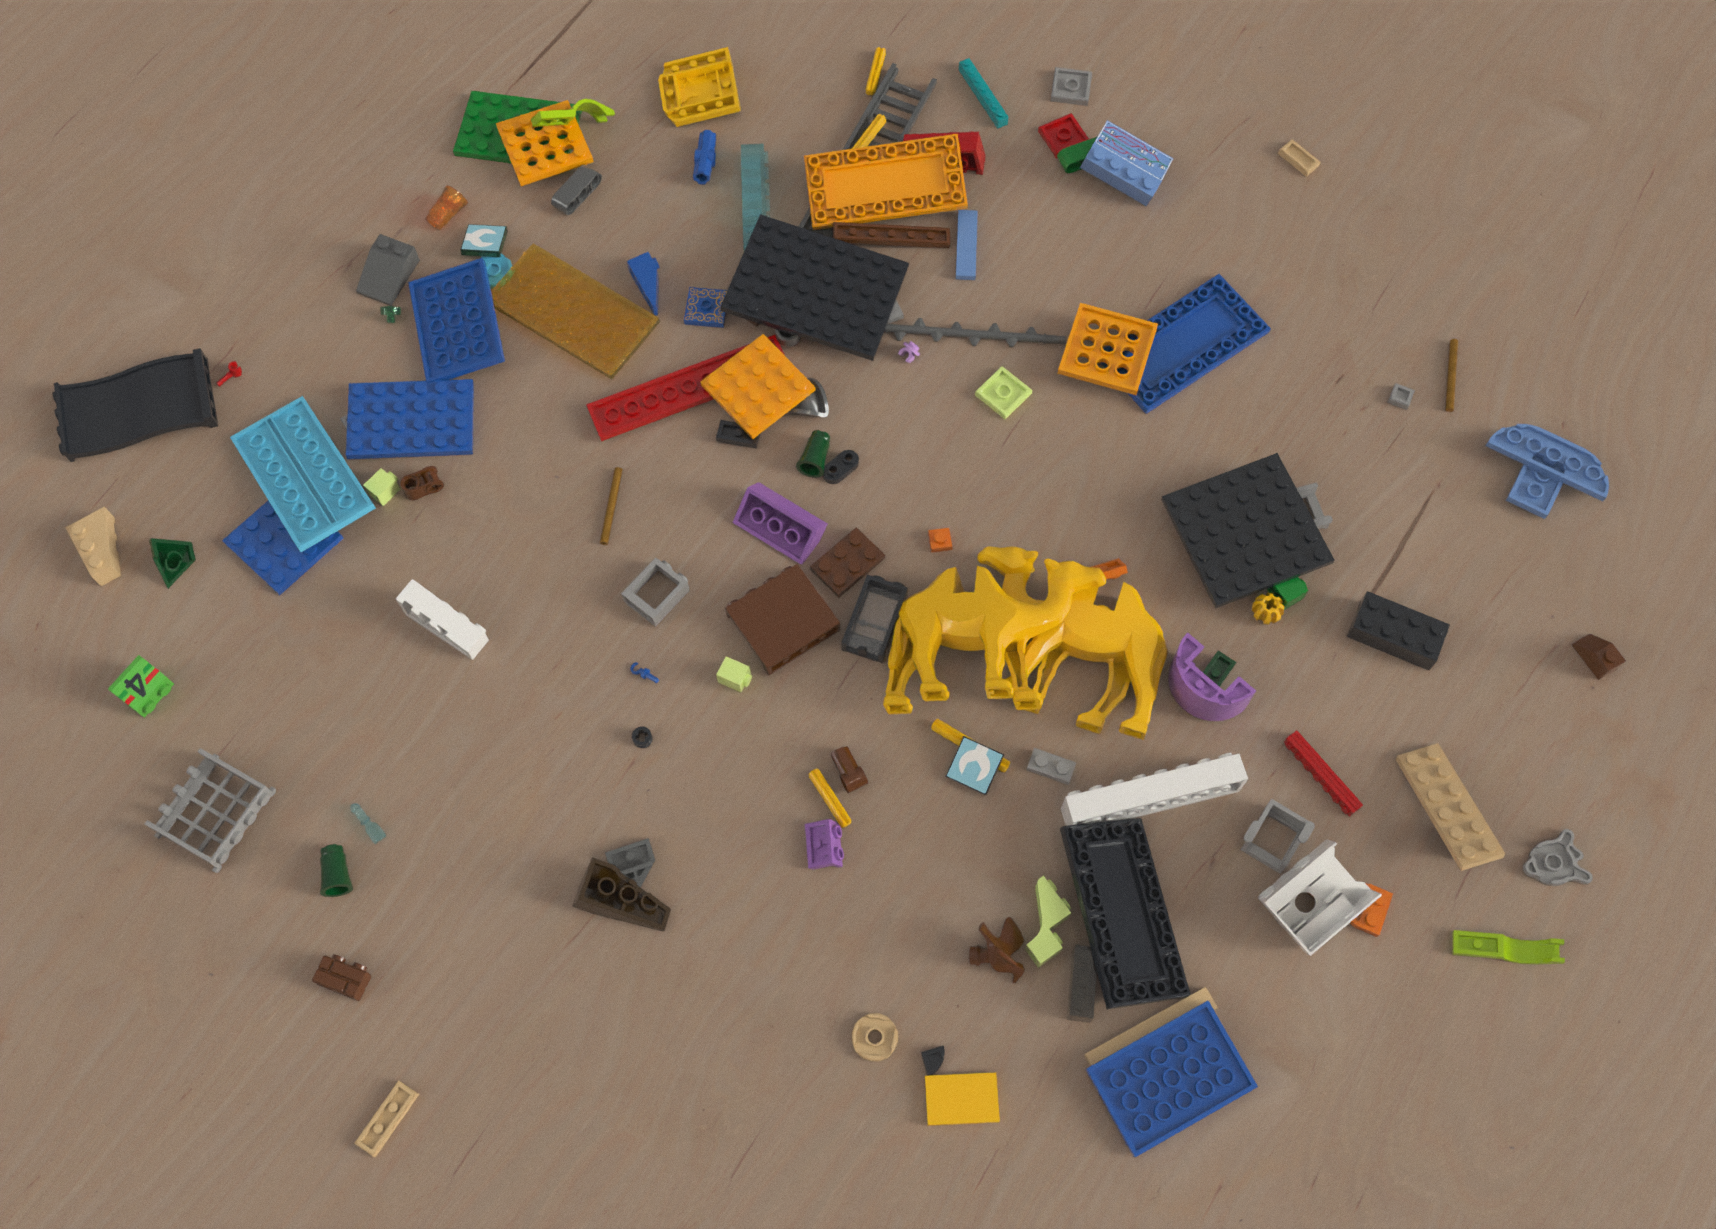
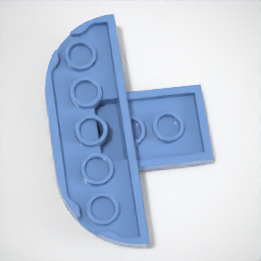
[1485,424,1609,519]

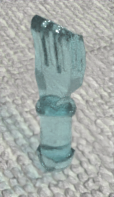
[350,803,386,844]

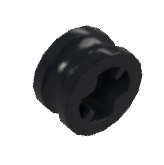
[632,726,653,749]

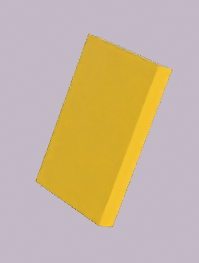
[925,1072,1000,1126]

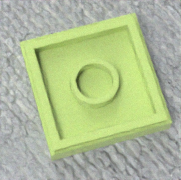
[975,366,1032,419]

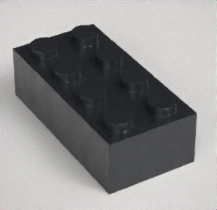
[1347,591,1450,670]

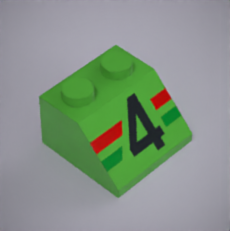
[108,655,174,718]

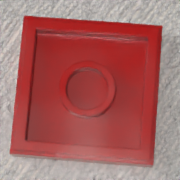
[1038,113,1089,159]

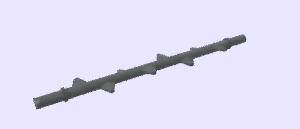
[884,318,1066,347]

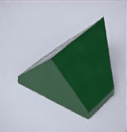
[149,538,196,589]

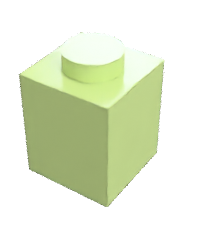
[363,468,401,506]
[716,656,752,692]

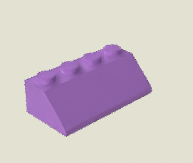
[732,482,828,565]

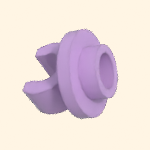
[898,341,920,363]

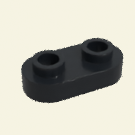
[823,450,859,484]

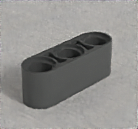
[551,164,602,215]

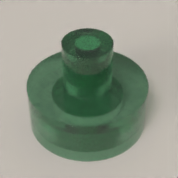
[380,306,401,323]

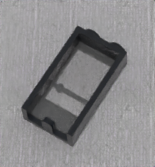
[841,575,908,663]

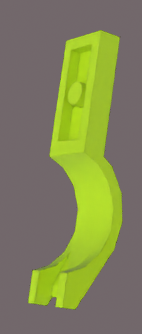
[531,99,615,127]
[1452,930,1565,965]

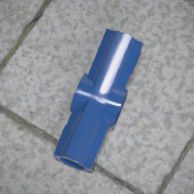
[693,130,716,185]

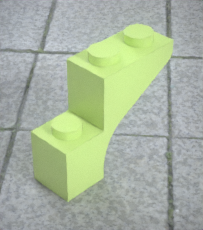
[1025,875,1071,968]

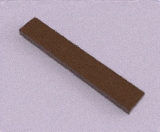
[833,222,950,248]

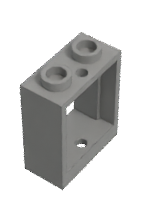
[621,558,690,627]

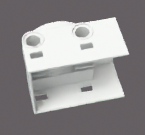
[1258,839,1382,956]

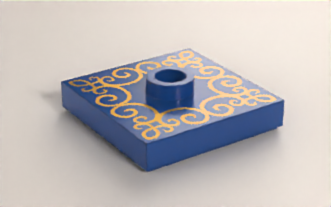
[684,287,727,328]

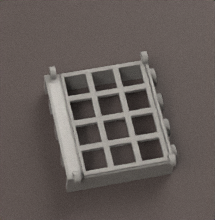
[145,748,276,873]

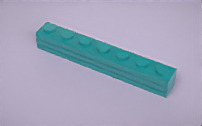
[958,58,1009,129]

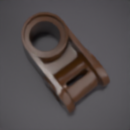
[400,466,444,501]

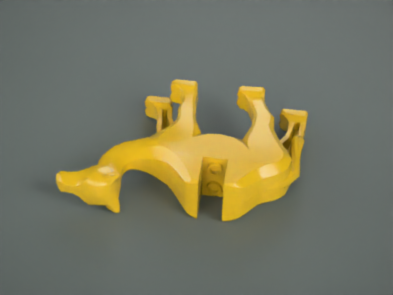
[977,546,1168,740]
[883,559,1106,714]

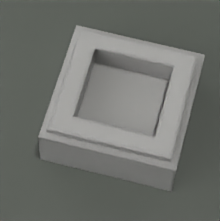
[1387,383,1415,410]

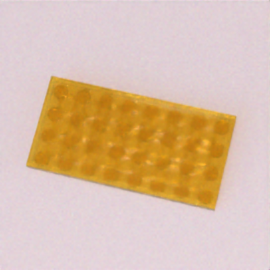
[491,243,660,379]

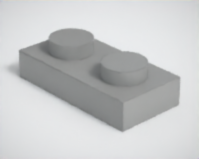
[1027,748,1076,785]

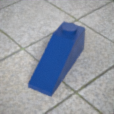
[627,252,660,316]

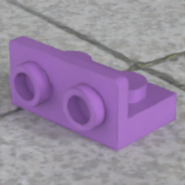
[805,819,844,870]

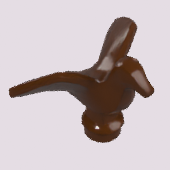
[969,917,1025,983]

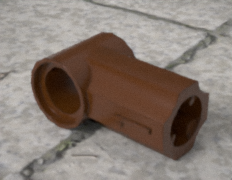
[831,746,868,793]

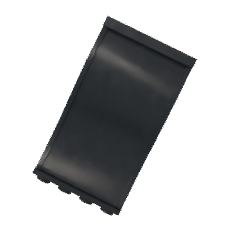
[52,348,218,462]

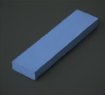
[956,210,978,280]

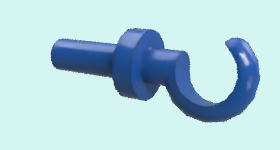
[630,662,659,683]

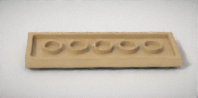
[1396,743,1505,871]

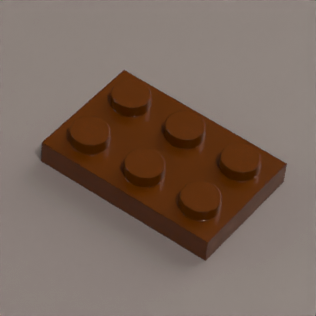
[810,527,885,598]

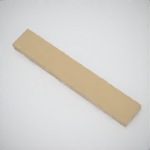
[1084,987,1218,1066]

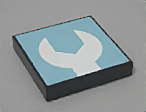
[945,736,1005,795]

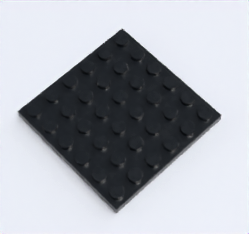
[1161,453,1335,609]

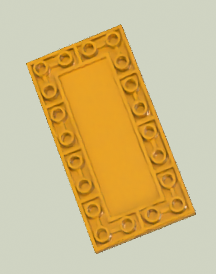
[804,134,968,230]

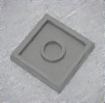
[1050,67,1092,106]

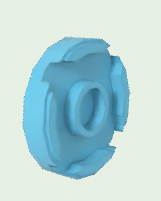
[481,253,514,289]

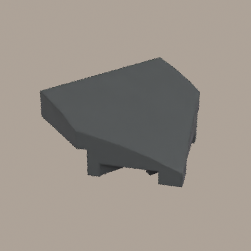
[605,838,655,888]

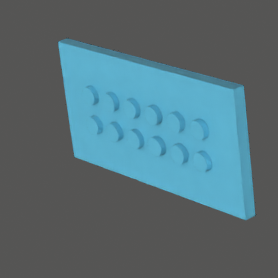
[230,396,376,552]

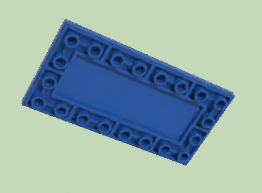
[1100,274,1271,414]

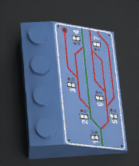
[1080,120,1173,206]

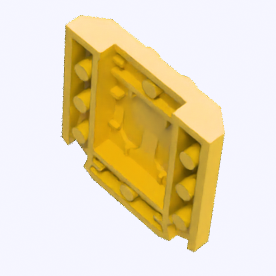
[658,47,741,127]

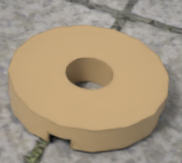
[852,1013,898,1062]

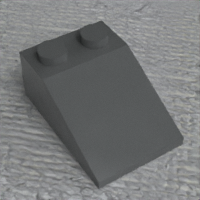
[356,234,420,306]

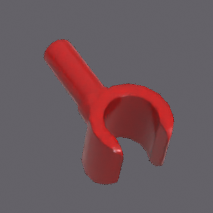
[216,361,242,386]

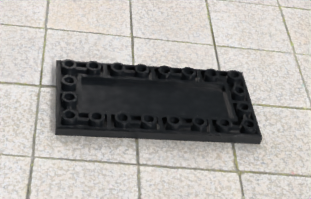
[1060,818,1191,1010]

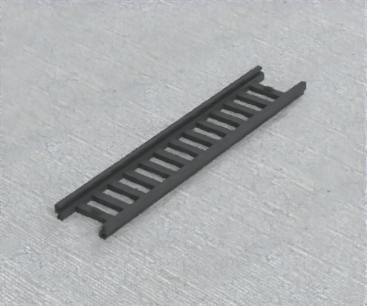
[798,63,937,238]

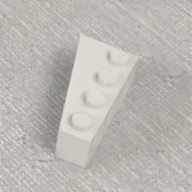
[396,579,489,660]

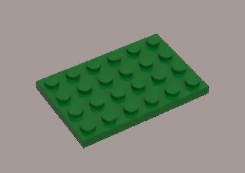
[453,90,582,166]

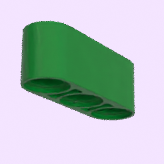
[1057,136,1098,174]

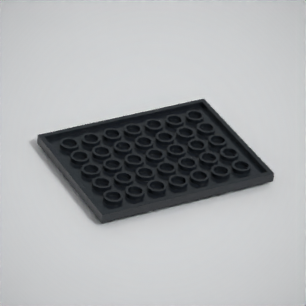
[720,214,909,361]

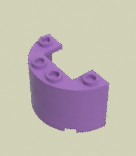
[1168,632,1256,721]

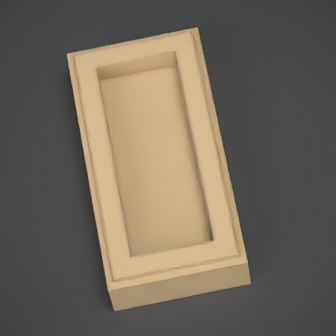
[1278,139,1321,177]

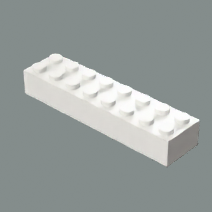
[1061,753,1248,826]

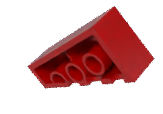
[903,131,986,175]

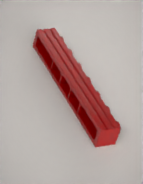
[1284,730,1363,817]

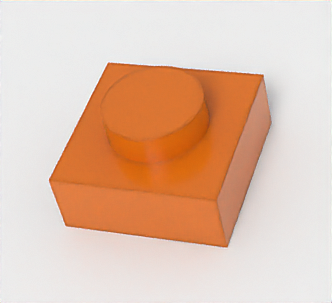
[928,528,952,553]

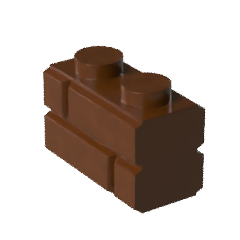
[312,954,371,1001]

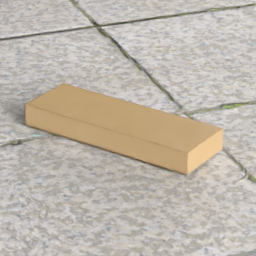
[354,1080,419,1157]

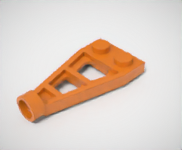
[1308,883,1393,937]

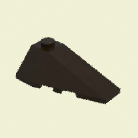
[572,857,671,932]

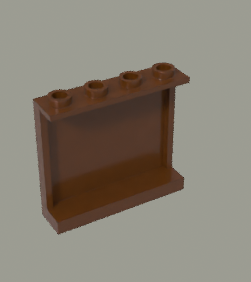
[725,564,840,676]

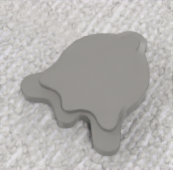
[1523,829,1593,886]

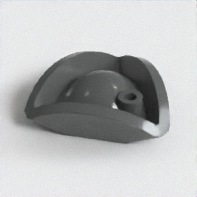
[787,378,829,417]

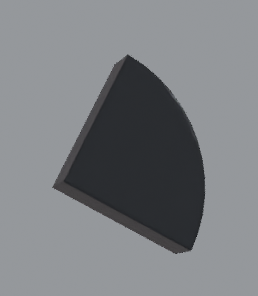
[921,1045,945,1076]

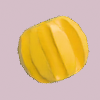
[1252,593,1284,625]

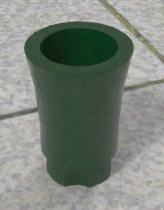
[796,430,830,478]
[320,844,353,897]

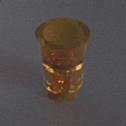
[425,185,468,230]

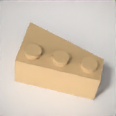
[65,507,121,586]

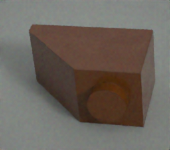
[1572,634,1626,680]

